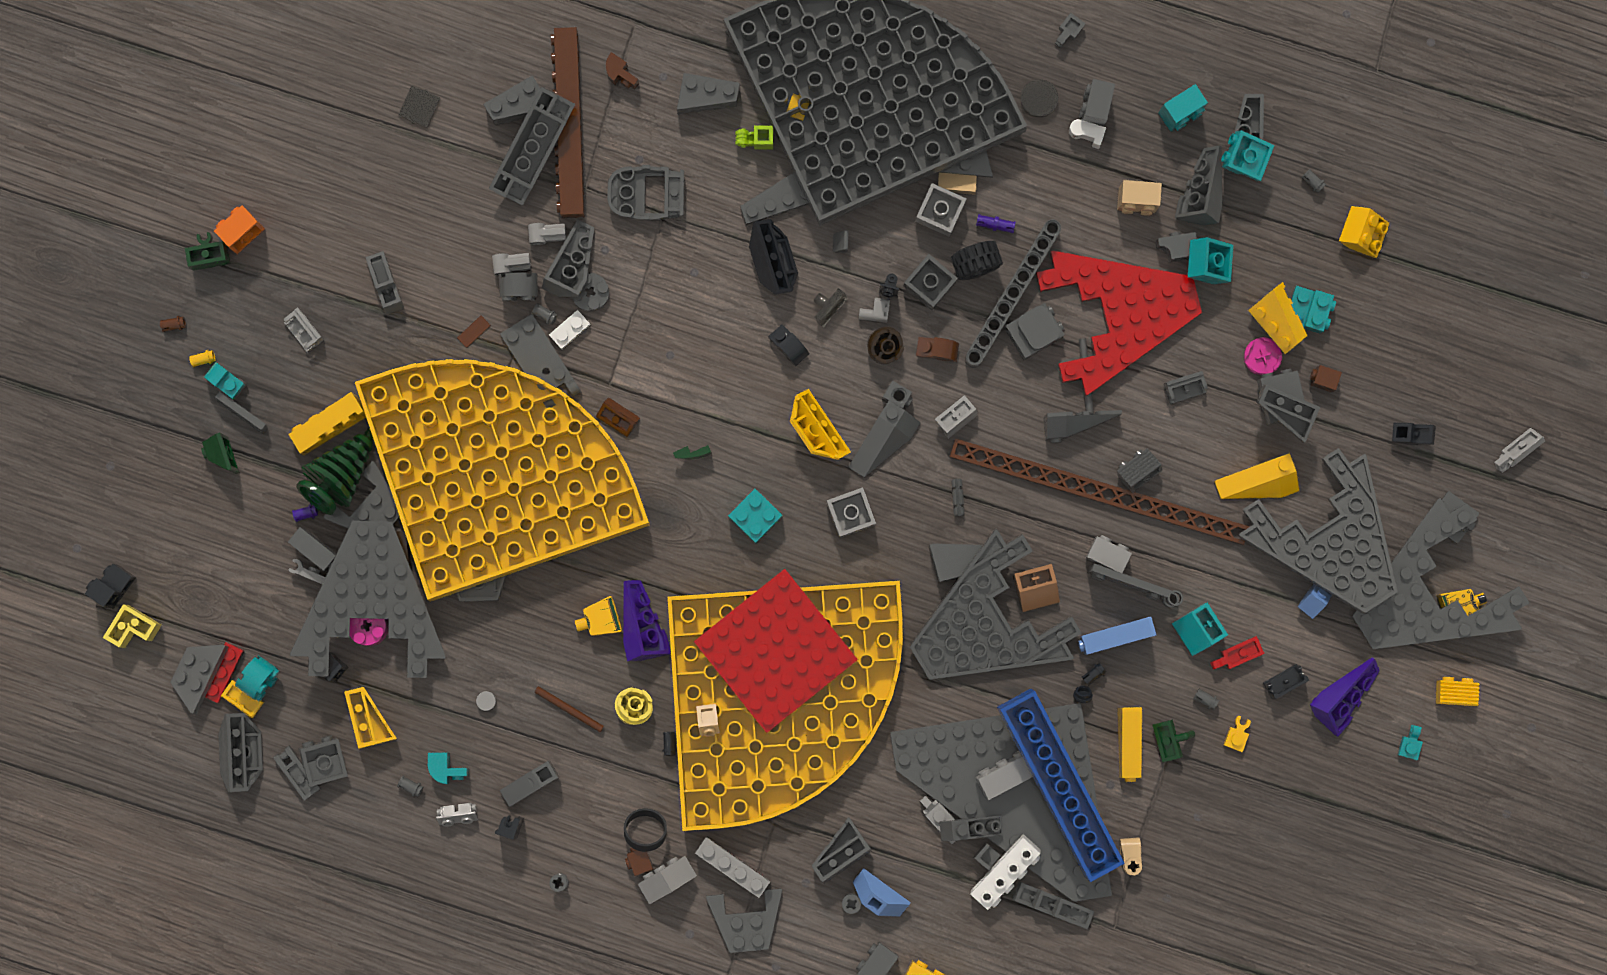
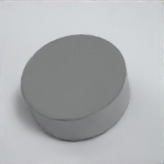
[476,691,496,711]

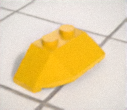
[790,389,851,460]

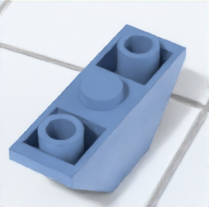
[853,868,911,917]

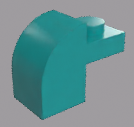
[204,362,245,400]
[428,752,469,784]

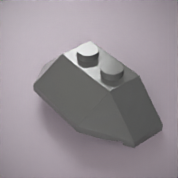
[218,713,263,792]

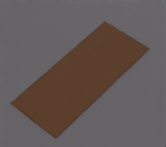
[457,315,491,348]

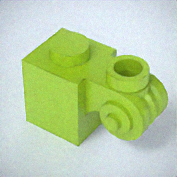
[735,126,773,150]

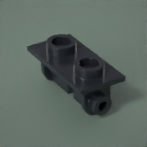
[879,273,899,298]

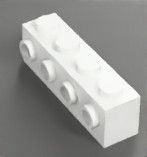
[970,834,1041,910]

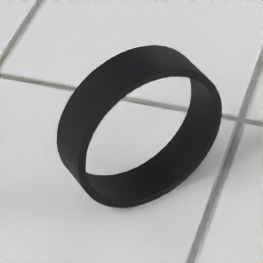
[624,808,667,852]

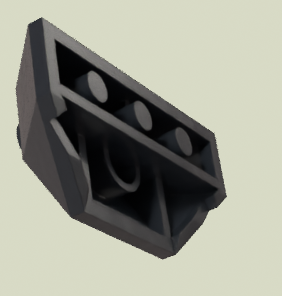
[749,219,798,295]

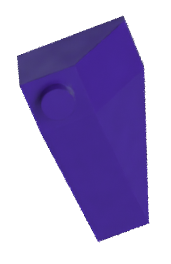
[623,580,671,661]
[1310,658,1380,737]

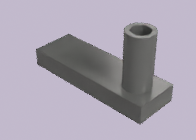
[215,378,268,435]

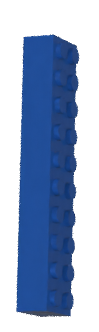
[997,689,1125,882]

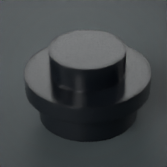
[1073,686,1093,703]

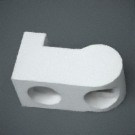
[1069,119,1106,149]

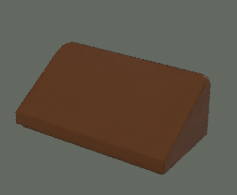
[596,398,640,437]

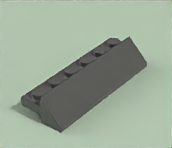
[488,87,575,206]

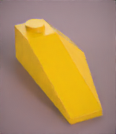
[1214,453,1299,499]

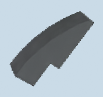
[365,251,404,315]

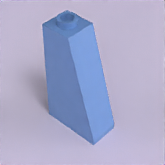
[1078,617,1156,655]

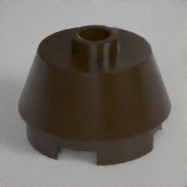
[867,327,904,364]

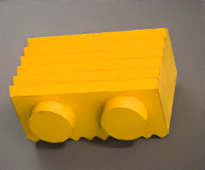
[1436,677,1480,706]

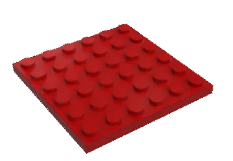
[694,569,858,733]

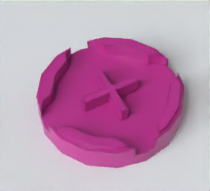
[1243,337,1282,375]

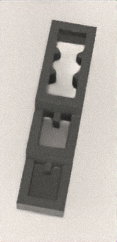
[1012,882,1094,929]

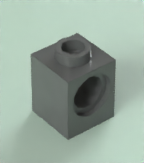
[882,380,913,409]

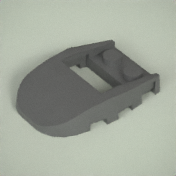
[607,165,684,221]

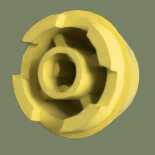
[615,687,653,725]

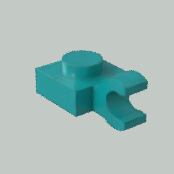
[1397,725,1423,760]

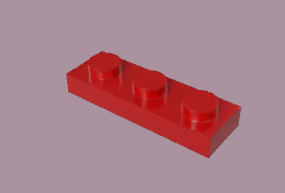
[205,642,244,703]

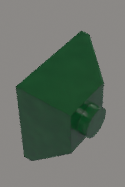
[201,433,240,474]

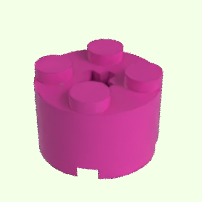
[349,618,388,646]

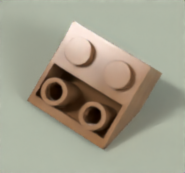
[1013,564,1060,612]

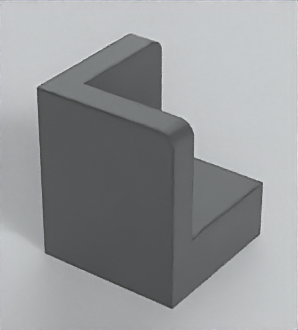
[973,843,1001,871]

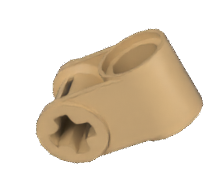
[1120,837,1142,875]

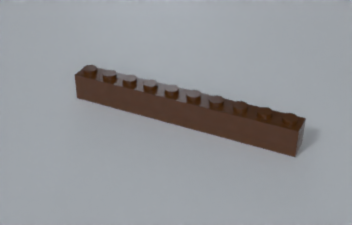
[551,27,585,218]

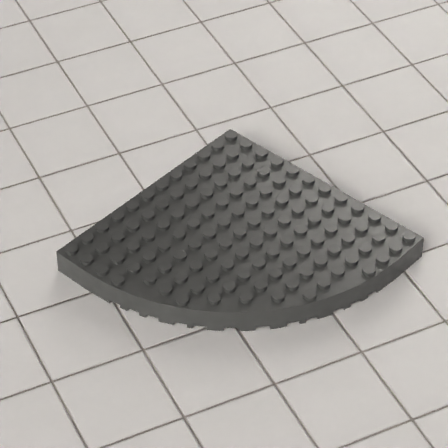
[723,0,1027,226]

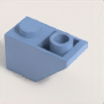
[1298,584,1332,619]

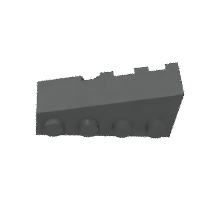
[1224,94,1264,174]

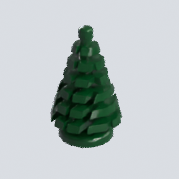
[296,427,373,515]

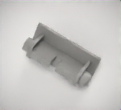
[436,803,478,827]

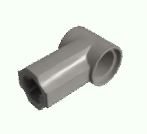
[528,223,566,245]
[492,253,531,276]

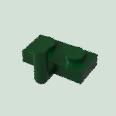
[1152,719,1195,762]

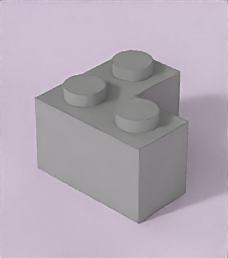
[638,856,697,904]

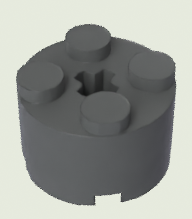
[499,273,538,301]

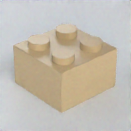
[1117,180,1162,216]

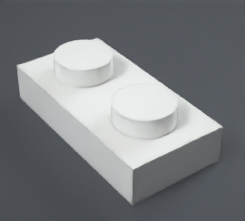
[549,310,590,350]

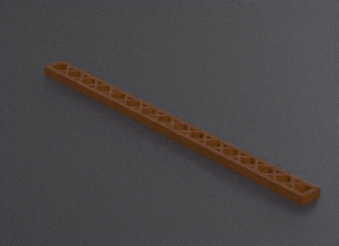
[950,438,1250,545]

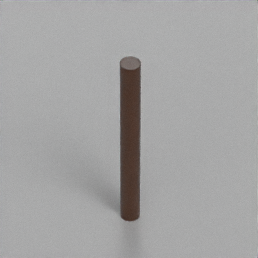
[534,686,604,732]

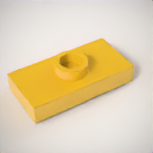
[221,680,265,718]

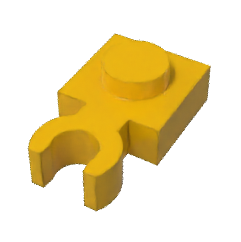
[1223,716,1251,752]

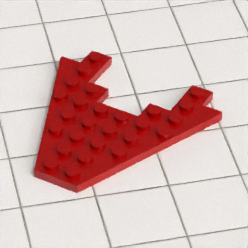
[1036,251,1202,396]

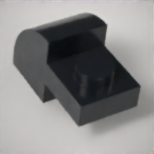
[768,324,809,367]
[1392,422,1436,445]

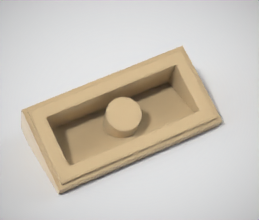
[938,172,977,195]

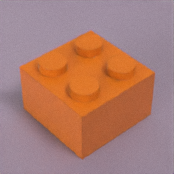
[214,205,265,254]

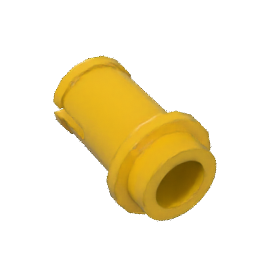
[189,350,216,368]

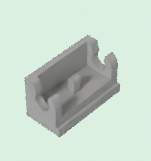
[284,307,324,353]
[935,395,978,439]

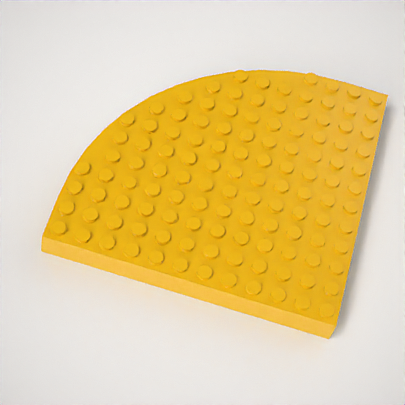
[355,359,650,602]
[668,581,903,831]

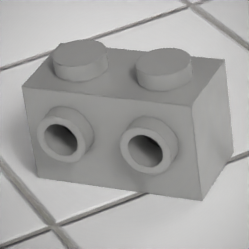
[1085,535,1132,573]

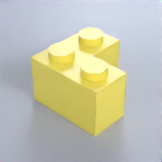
[103,604,162,648]

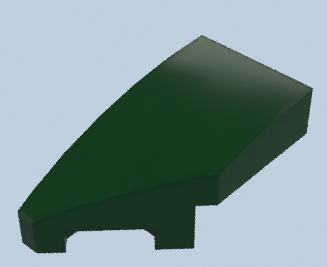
[673,445,712,460]

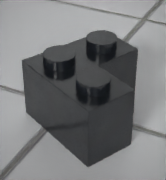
[85,563,136,609]

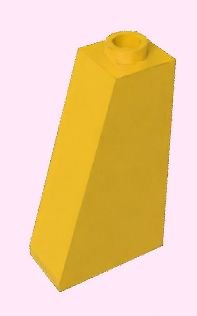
[1117,707,1142,782]

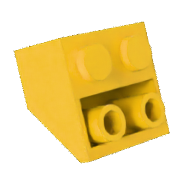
[1339,206,1389,258]

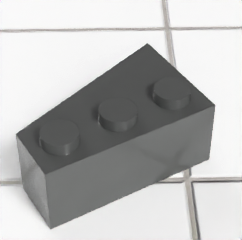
[677,73,740,115]
[1256,384,1320,443]

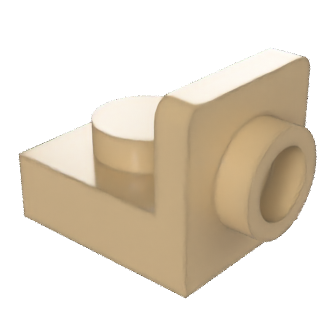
[696,704,720,737]

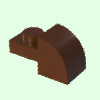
[606,52,639,89]
[916,337,959,362]

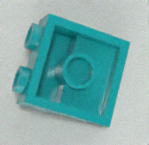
[1221,130,1274,181]
[1291,286,1336,334]

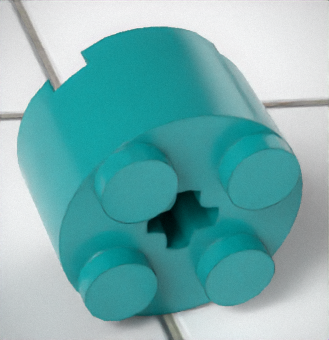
[235,655,279,702]

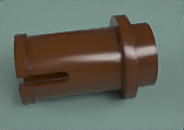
[160,315,186,332]

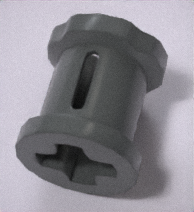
[549,873,569,892]

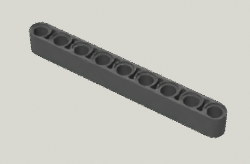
[965,219,1061,368]

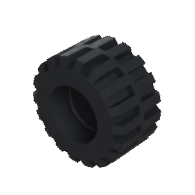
[951,241,1003,280]

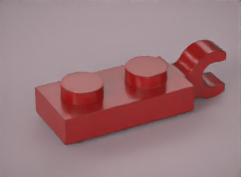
[1210,636,1265,669]

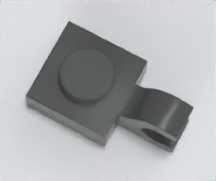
[1055,13,1086,48]

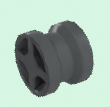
[842,893,861,914]

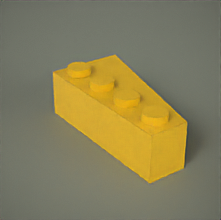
[288,392,366,456]

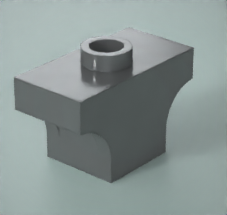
[1156,232,1197,262]

